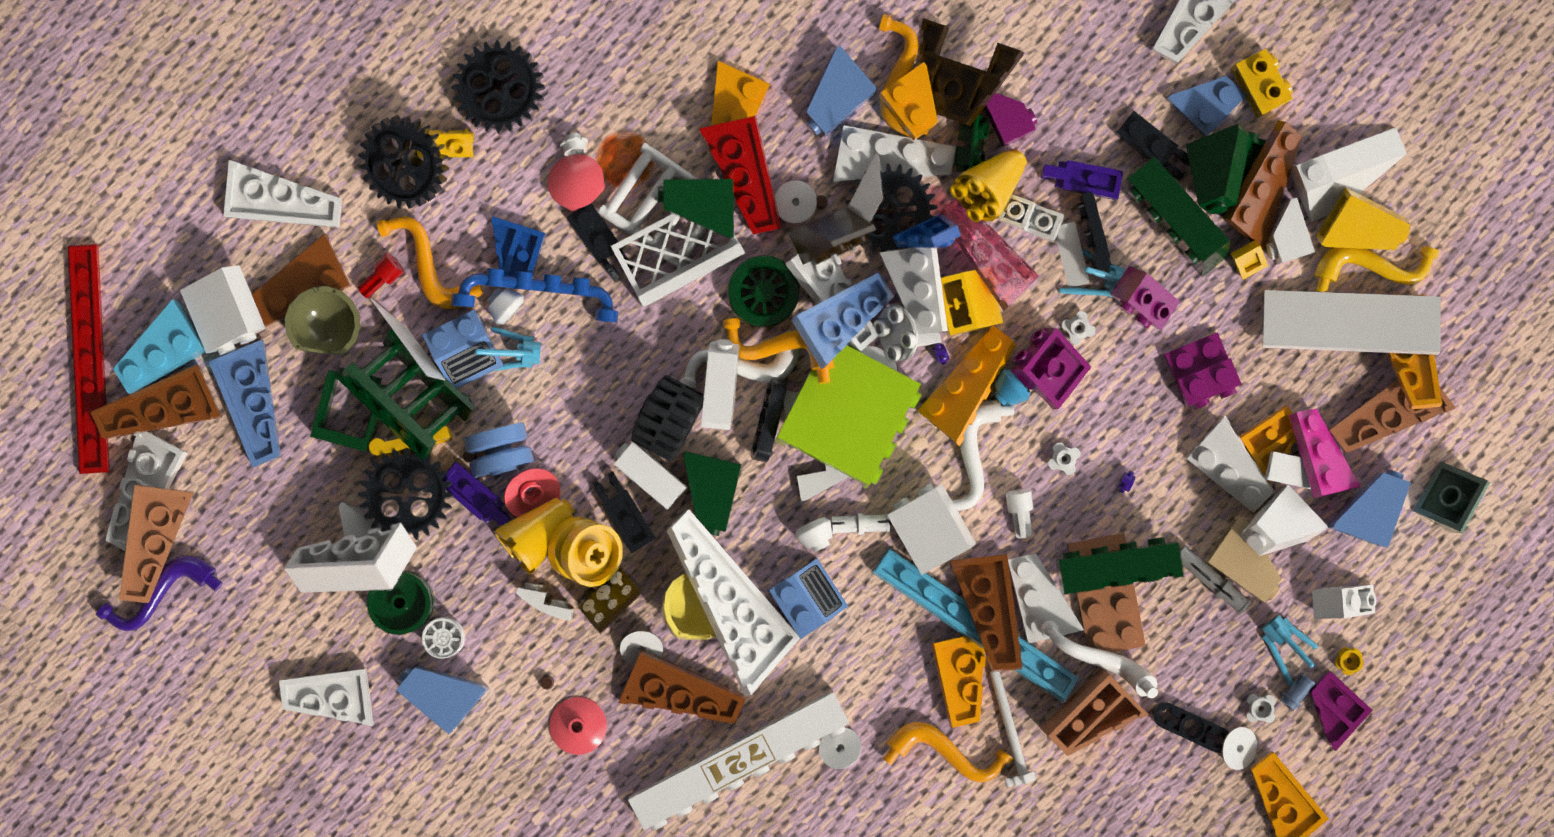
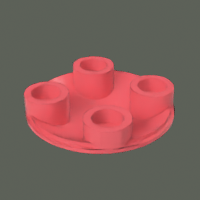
[548,154,605,211]

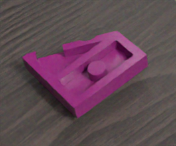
[1309,670,1373,751]

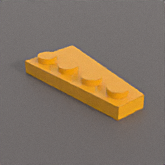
[1387,294,1442,409]

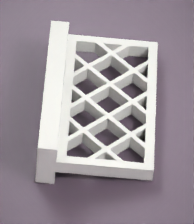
[611,214,745,308]

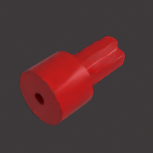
[357,253,404,298]

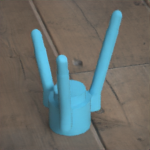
[1058,248,1125,298]
[475,326,541,371]
[1262,615,1318,687]

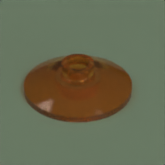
[598,132,654,188]

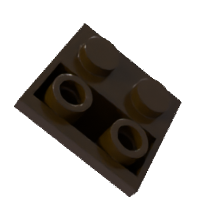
[789,208,876,265]

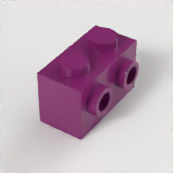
[1110,266,1180,330]

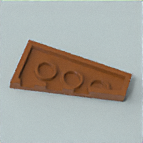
[950,554,1022,672]
[618,649,746,724]

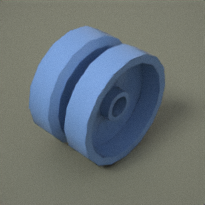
[463,422,535,478]

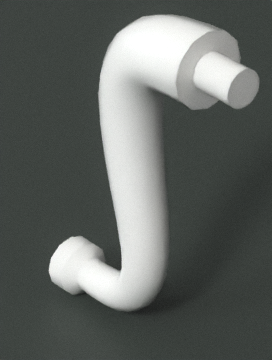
[680,330,801,389]
[952,399,1014,511]
[1041,621,1158,698]

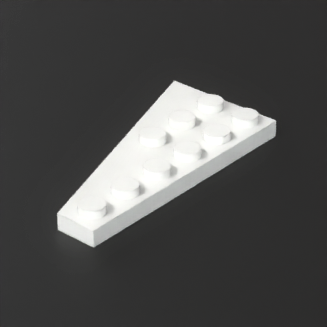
[666,510,800,697]

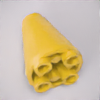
[950,149,1027,223]

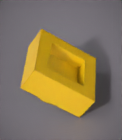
[1230,240,1268,279]

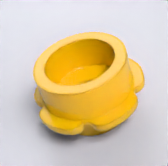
[1335,647,1364,675]

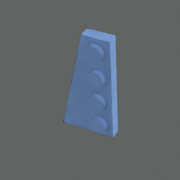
[791,272,894,369]

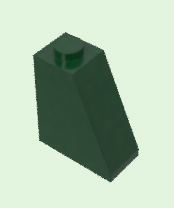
[1186,124,1251,215]
[658,179,734,238]
[684,451,742,536]

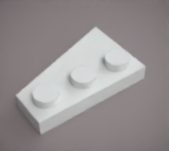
[880,248,948,335]
[1008,553,1084,643]
[279,668,374,726]

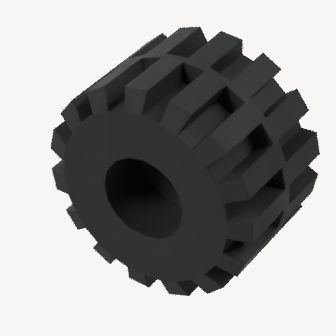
[631,375,704,461]

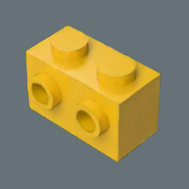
[1231,48,1293,119]

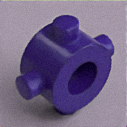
[932,343,949,365]
[1118,471,1135,493]

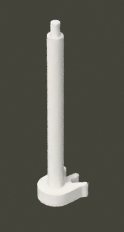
[989,663,1036,788]

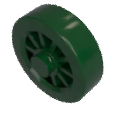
[728,255,800,328]

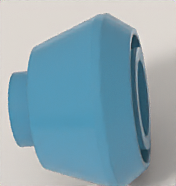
[993,369,1031,406]

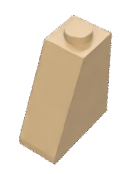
[1204,515,1281,602]

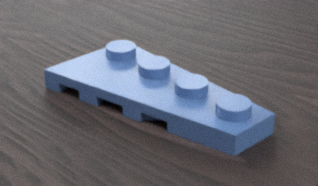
[209,340,281,468]

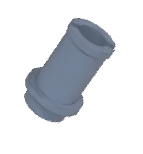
[1280,673,1316,711]

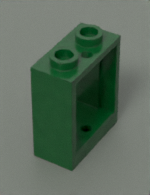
[310,367,386,452]

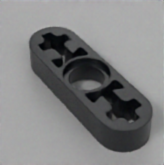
[751,379,787,463]
[1152,702,1229,753]

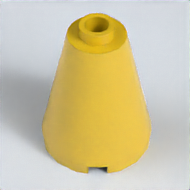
[494,498,575,575]

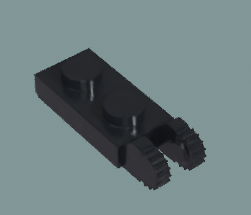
[1115,111,1190,181]
[1077,192,1111,273]
[567,203,634,281]
[592,471,656,553]

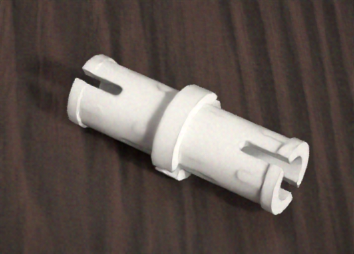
[831,513,890,535]

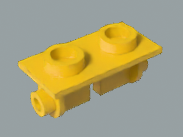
[417,129,474,157]

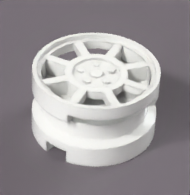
[422,617,465,659]

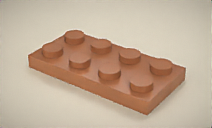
[1067,533,1146,652]

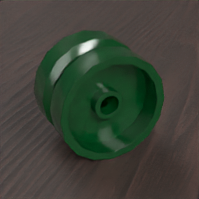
[366,570,435,635]

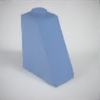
[806,46,877,137]
[1327,469,1411,548]
[396,666,489,735]

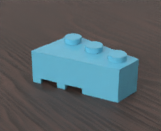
[113,299,206,394]

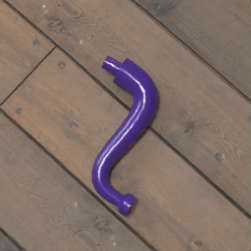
[96,555,223,631]

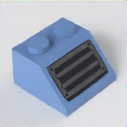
[423,310,504,389]
[769,558,848,639]

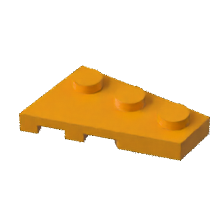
[709,61,770,152]
[931,636,986,728]
[1250,751,1329,837]

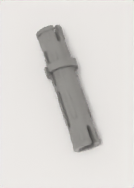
[1180,545,1252,615]

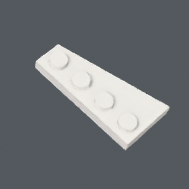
[1151,0,1236,64]
[833,125,956,182]
[223,160,342,228]
[786,253,878,352]

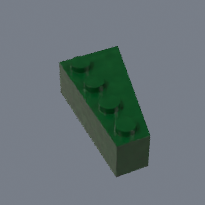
[1127,157,1230,278]
[1055,537,1184,595]

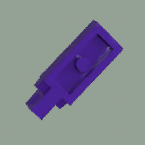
[1041,160,1123,201]
[443,461,512,526]

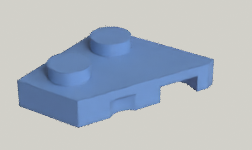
[1166,76,1247,137]

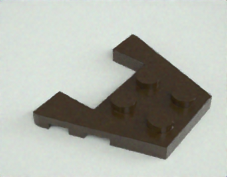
[920,18,1024,126]

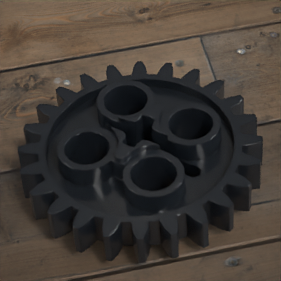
[451,40,545,135]
[358,115,449,209]
[845,163,938,253]
[358,448,454,541]

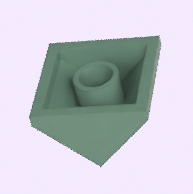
[1413,461,1490,533]

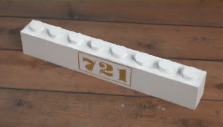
[628,690,849,831]

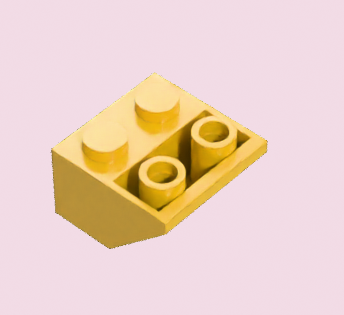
[941,268,1003,337]

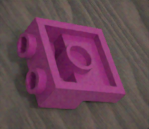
[1011,328,1091,409]
[1163,332,1242,410]

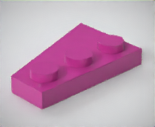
[1289,409,1361,498]

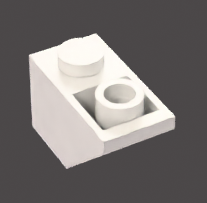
[1312,585,1376,619]

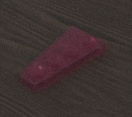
[938,198,1039,311]

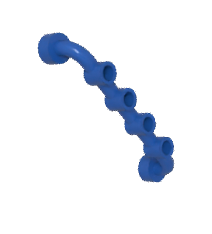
[451,268,619,323]

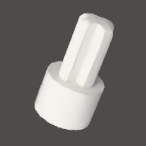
[1005,489,1034,538]

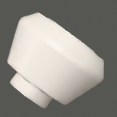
[488,288,525,325]
[795,517,833,552]

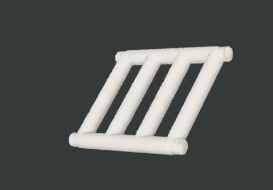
[597,143,708,268]

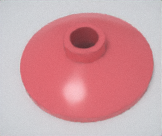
[504,468,561,517]
[549,697,607,754]

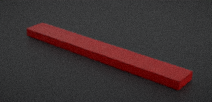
[68,244,110,474]

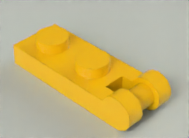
[369,426,454,458]

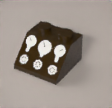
[578,566,645,634]

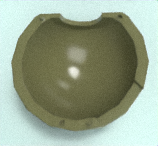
[285,286,360,355]

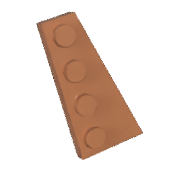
[1328,378,1456,453]
[119,484,194,603]

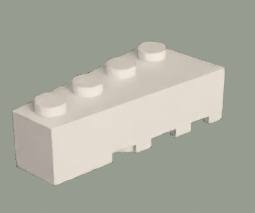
[284,523,417,593]

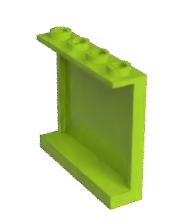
[775,345,922,489]

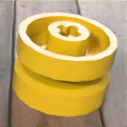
[548,516,622,587]

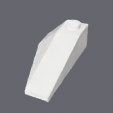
[1290,128,1407,222]

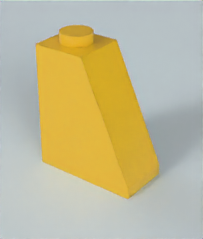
[1316,187,1411,250]

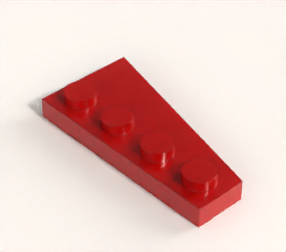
[699,115,782,234]

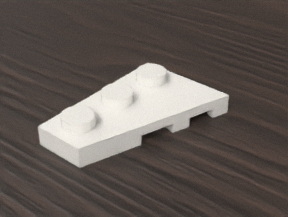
[1187,415,1273,513]

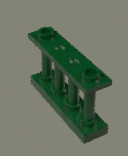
[339,329,475,460]

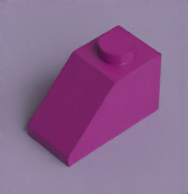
[984,93,1037,147]

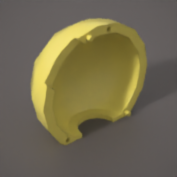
[661,573,717,640]

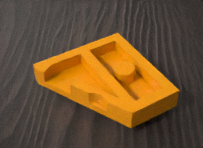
[879,62,938,141]
[1239,405,1297,483]

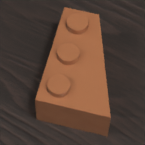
[1040,668,1149,756]

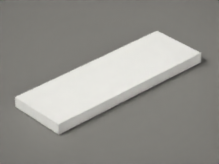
[1262,290,1441,355]

